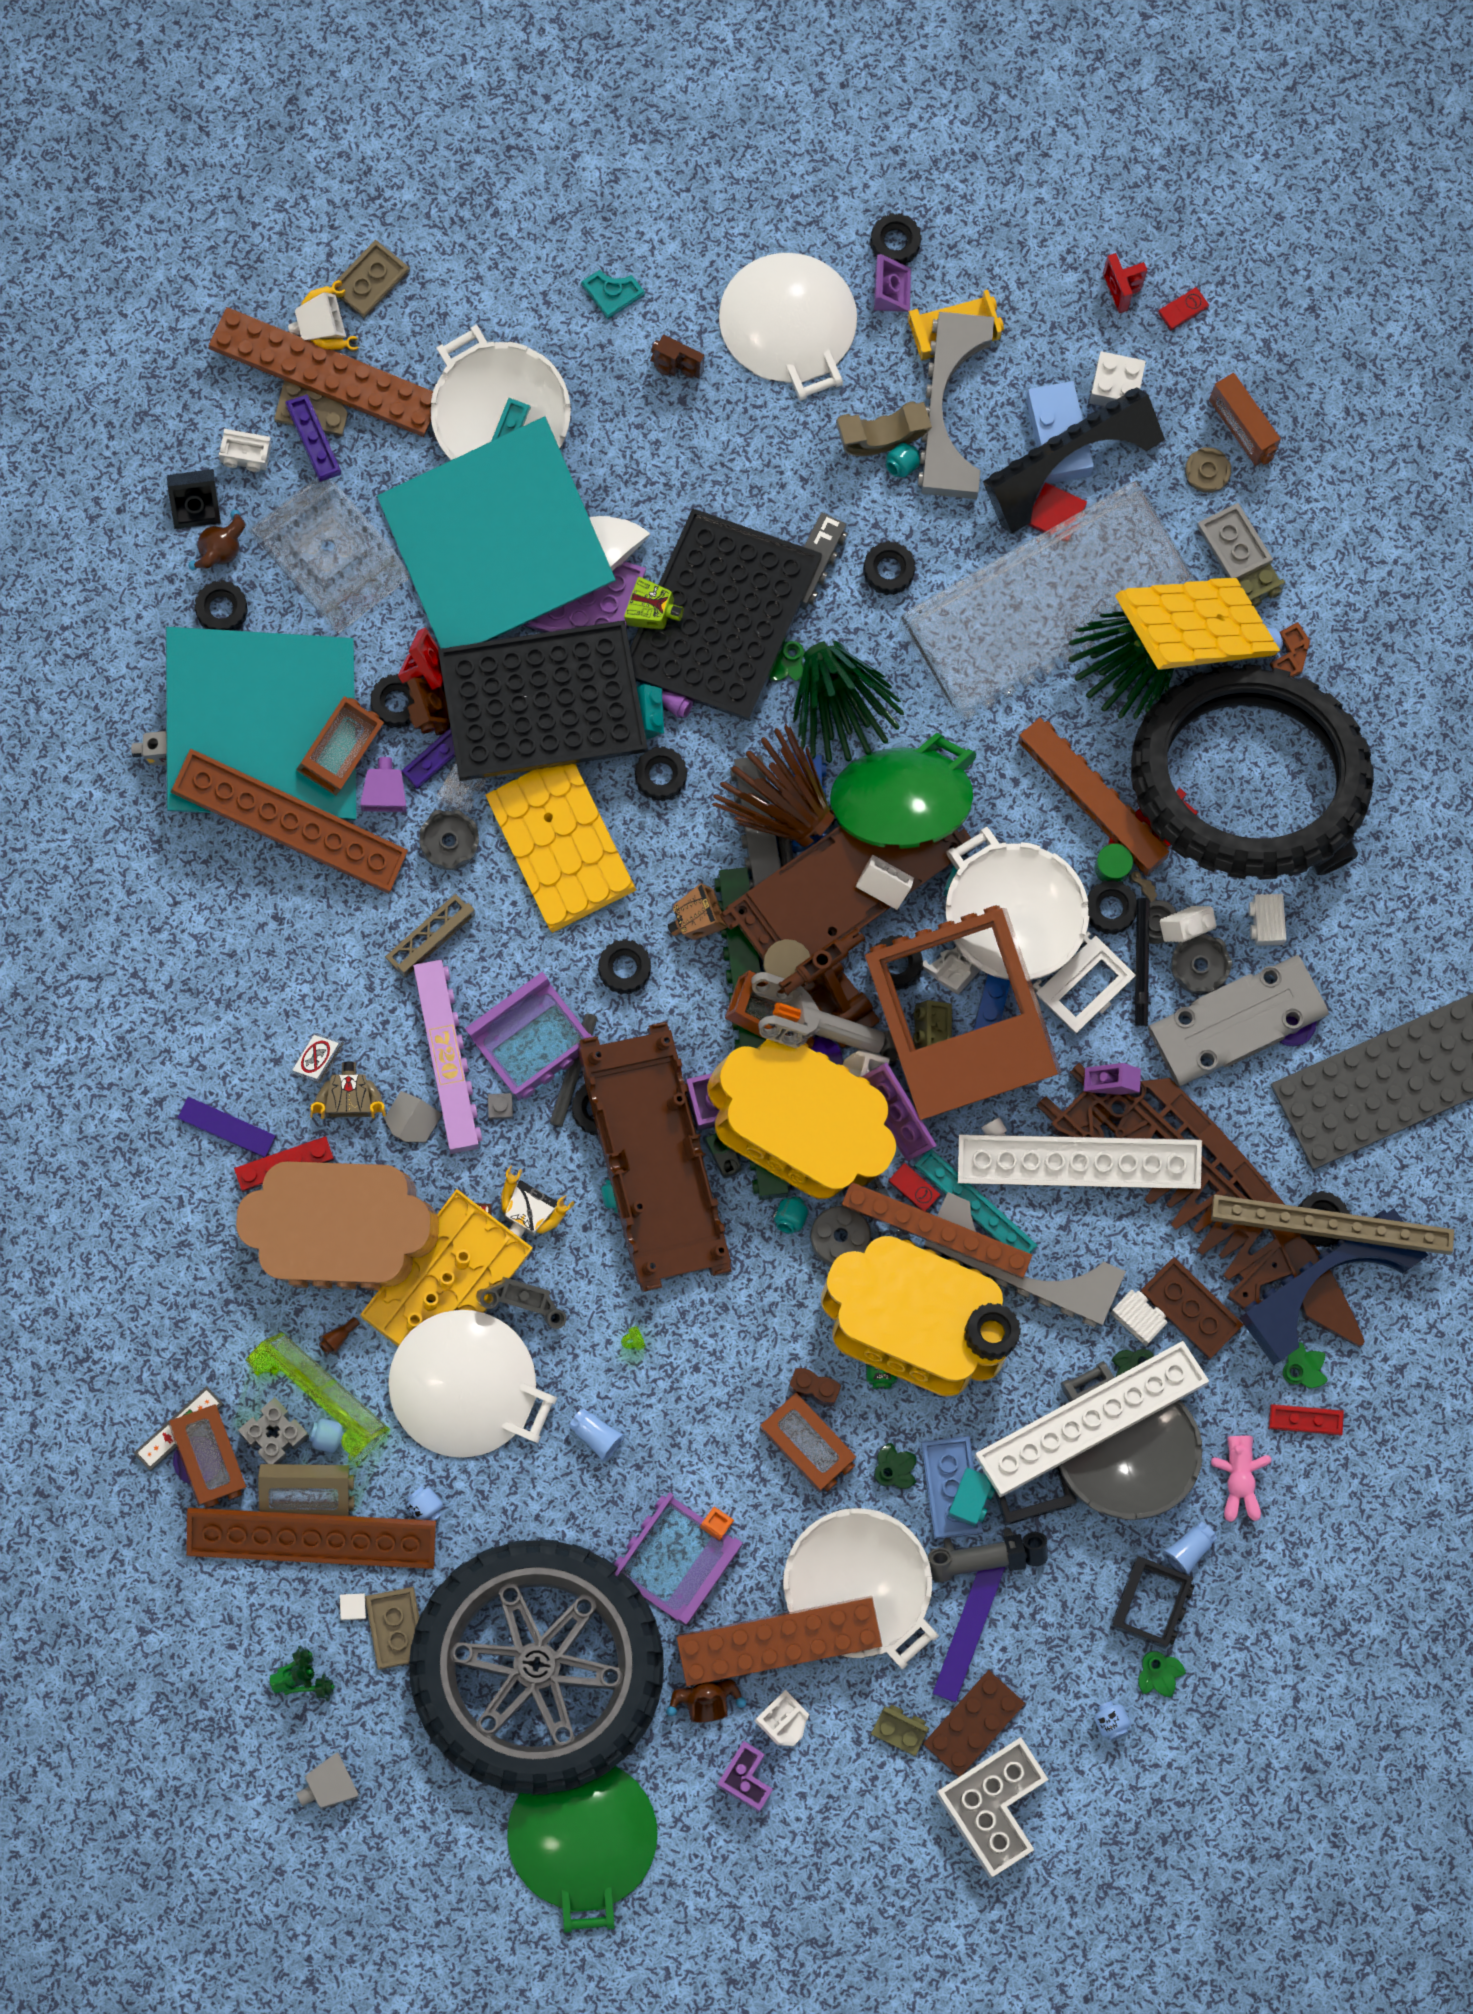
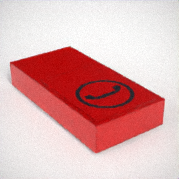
[1158,287,1209,331]
[888,1163,941,1212]

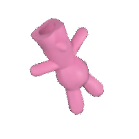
[1211,1436,1272,1522]

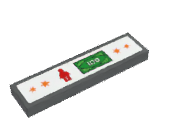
[134,1386,224,1472]

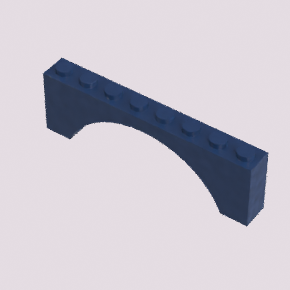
[1239,1208,1428,1366]

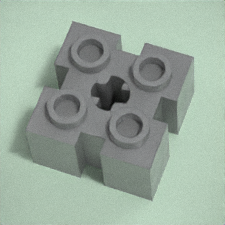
[238,1397,309,1464]

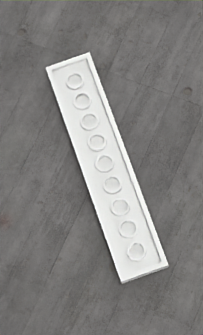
[958,1134,1202,1189]
[975,1341,1209,1497]

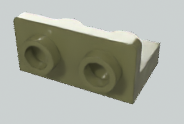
[1238,564,1285,608]
[913,1000,952,1050]
[871,1705,929,1757]

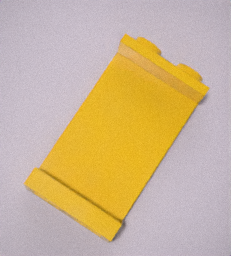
[907,290,1004,361]

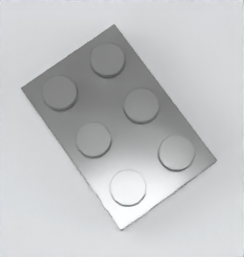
[1197,503,1273,580]

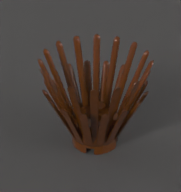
[712,724,835,847]

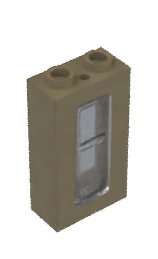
[258,1464,354,1516]

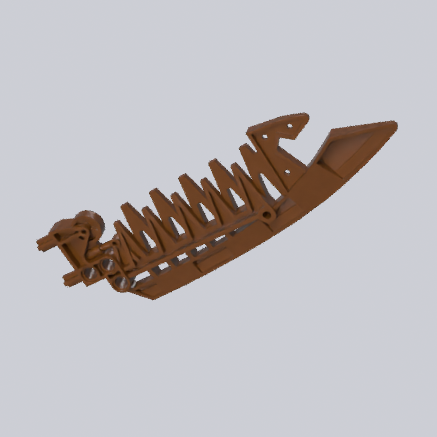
[1036,1063,1365,1347]

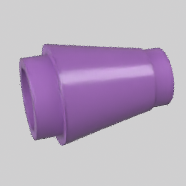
[662,690,693,718]

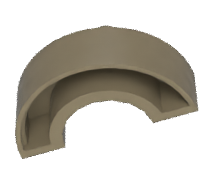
[836,401,932,456]

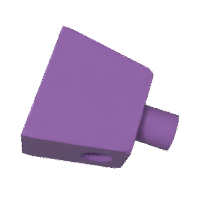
[360,757,407,812]

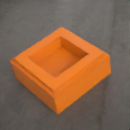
[700,1506,734,1541]

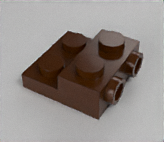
[650,334,705,379]
[407,677,450,735]

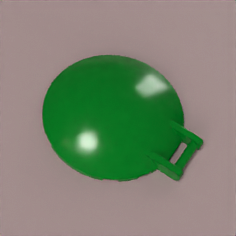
[830,733,976,848]
[507,1766,657,1933]

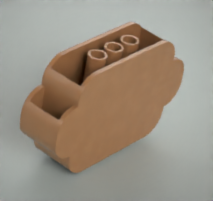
[236,1162,439,1291]

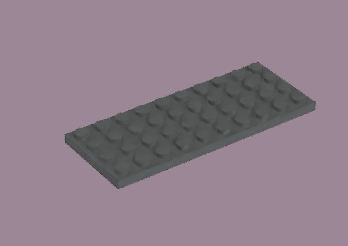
[1270,993,1473,1171]

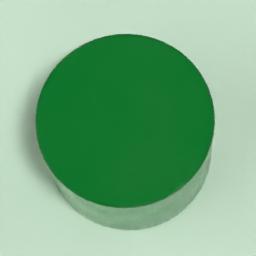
[1095,844,1133,882]

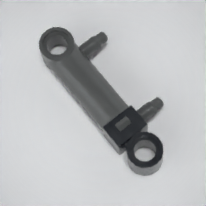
[928,1528,1048,1582]

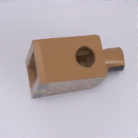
[668,883,727,940]

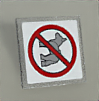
[289,1032,344,1084]

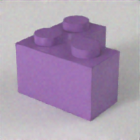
[717,1741,773,1812]

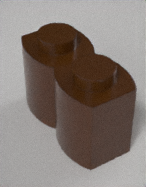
[788,1368,841,1407]

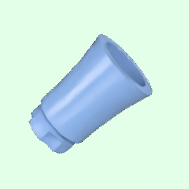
[569,1408,625,1462]
[1162,1522,1217,1575]

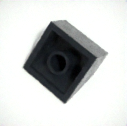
[167,469,221,529]

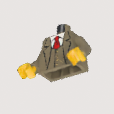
[310,1061,386,1119]

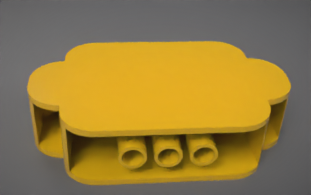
[707,1039,896,1199]
[821,1236,1007,1396]

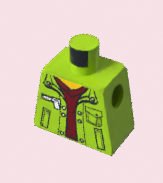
[624,577,684,629]

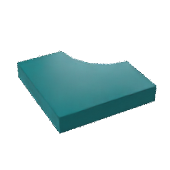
[581,270,645,320]

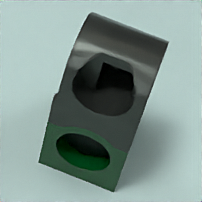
[704,1133,742,1179]

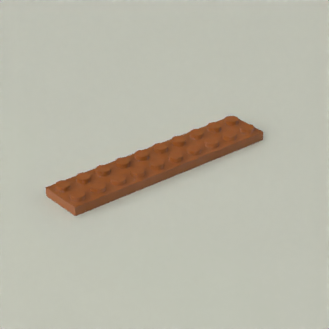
[208,307,433,437]
[170,748,408,894]
[186,1508,436,1569]

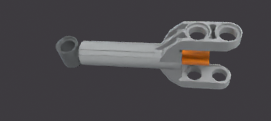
[751,972,899,1063]

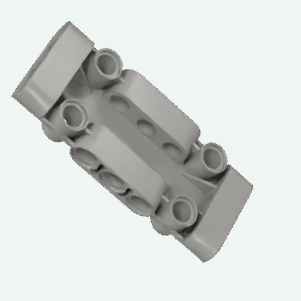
[1148,955,1329,1087]

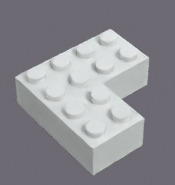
[935,1737,1049,1879]

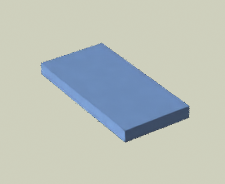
[921,1436,983,1540]

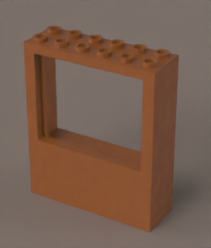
[865,905,1062,1120]

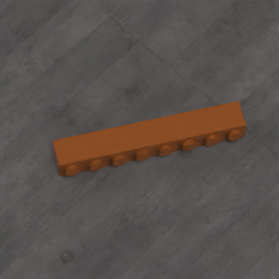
[1018,717,1169,877]
[842,1182,1033,1279]

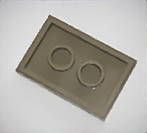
[329,240,410,319]
[365,1587,419,1670]

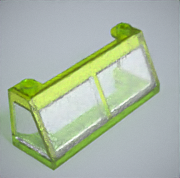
[245,1332,390,1466]

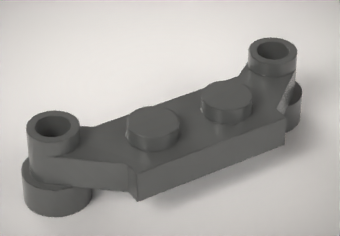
[476,1277,566,1329]

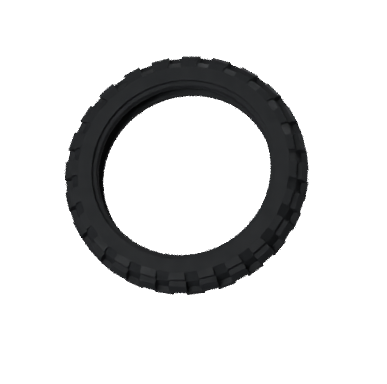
[1131,664,1374,880]

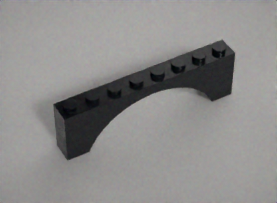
[983,387,1165,534]

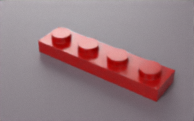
[234,1136,334,1192]

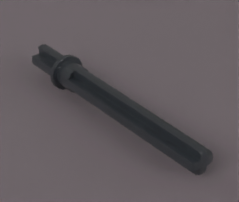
[1132,898,1151,1026]

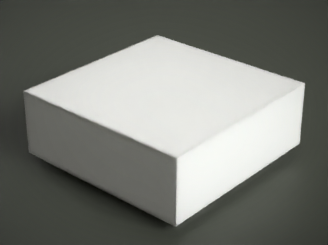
[340,1594,366,1620]

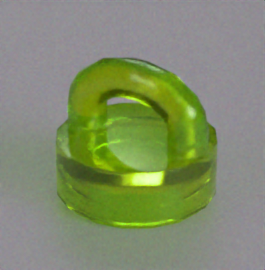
[621,1326,646,1351]

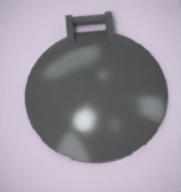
[1059,1361,1202,1520]

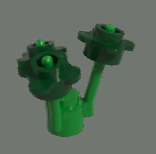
[269,1645,334,1701]

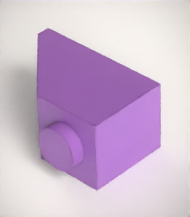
[1084,1063,1141,1095]

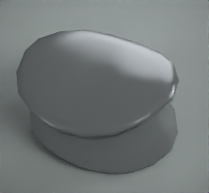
[1149,900,1177,944]

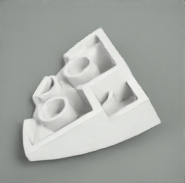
[590,516,650,571]

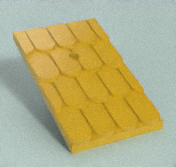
[1115,578,1280,670]
[485,763,637,933]
[360,1189,533,1347]

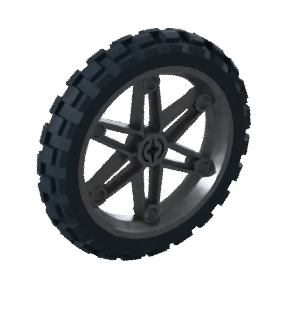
[409,1539,664,1795]

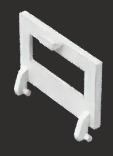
[1033,932,1136,1034]

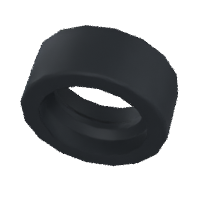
[1314,841,1358,875]

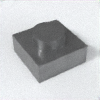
[488,1093,513,1119]

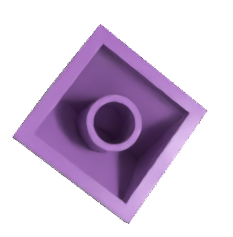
[874,254,911,312]

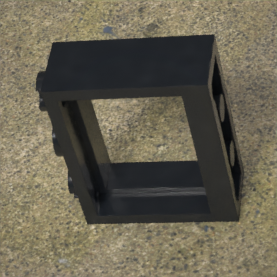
[994,1466,1077,1526]
[1110,1556,1195,1649]

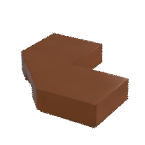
[1270,622,1310,677]

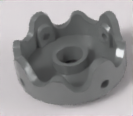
[419,810,479,870]
[1171,934,1232,995]
[810,1206,871,1267]

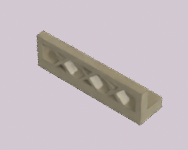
[385,894,475,978]

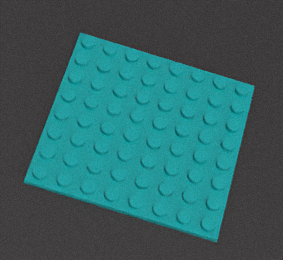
[377,416,616,649]
[166,627,356,820]

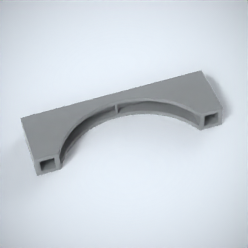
[918,312,994,499]
[924,1192,1126,1328]

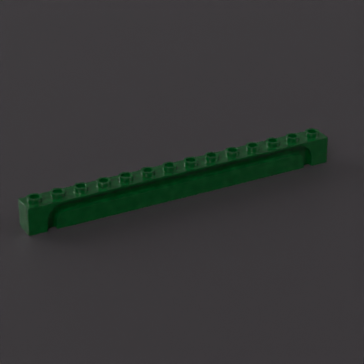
[714,867,788,1200]

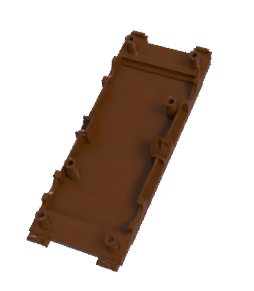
[719,826,971,960]
[578,1022,732,1292]

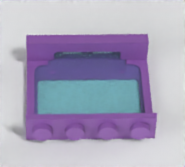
[465,972,593,1101]
[614,1492,743,1626]

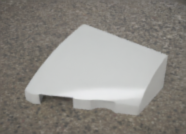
[923,946,980,995]

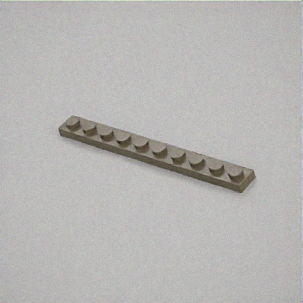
[1211,1194,1454,1255]

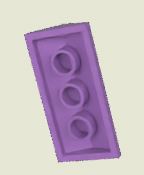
[862,1062,937,1161]

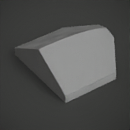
[384,1091,443,1143]

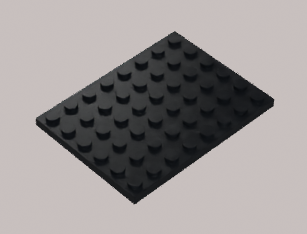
[630,508,822,721]
[438,620,648,782]

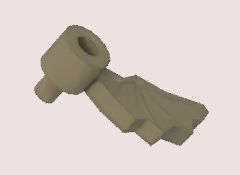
[1129,871,1158,903]

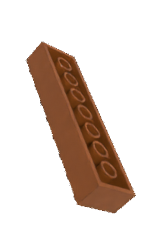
[677,1595,882,1686]

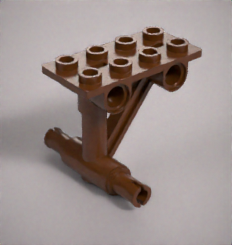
[778,928,880,1048]

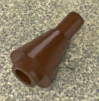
[319,1317,360,1355]

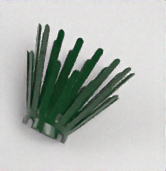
[1068,611,1174,719]
[793,641,904,763]

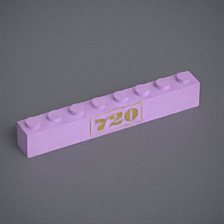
[413,960,482,1154]

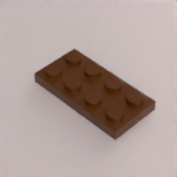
[1140,1257,1244,1360]
[923,1670,1025,1777]

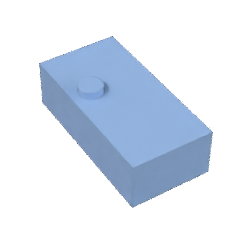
[1026,381,1094,484]

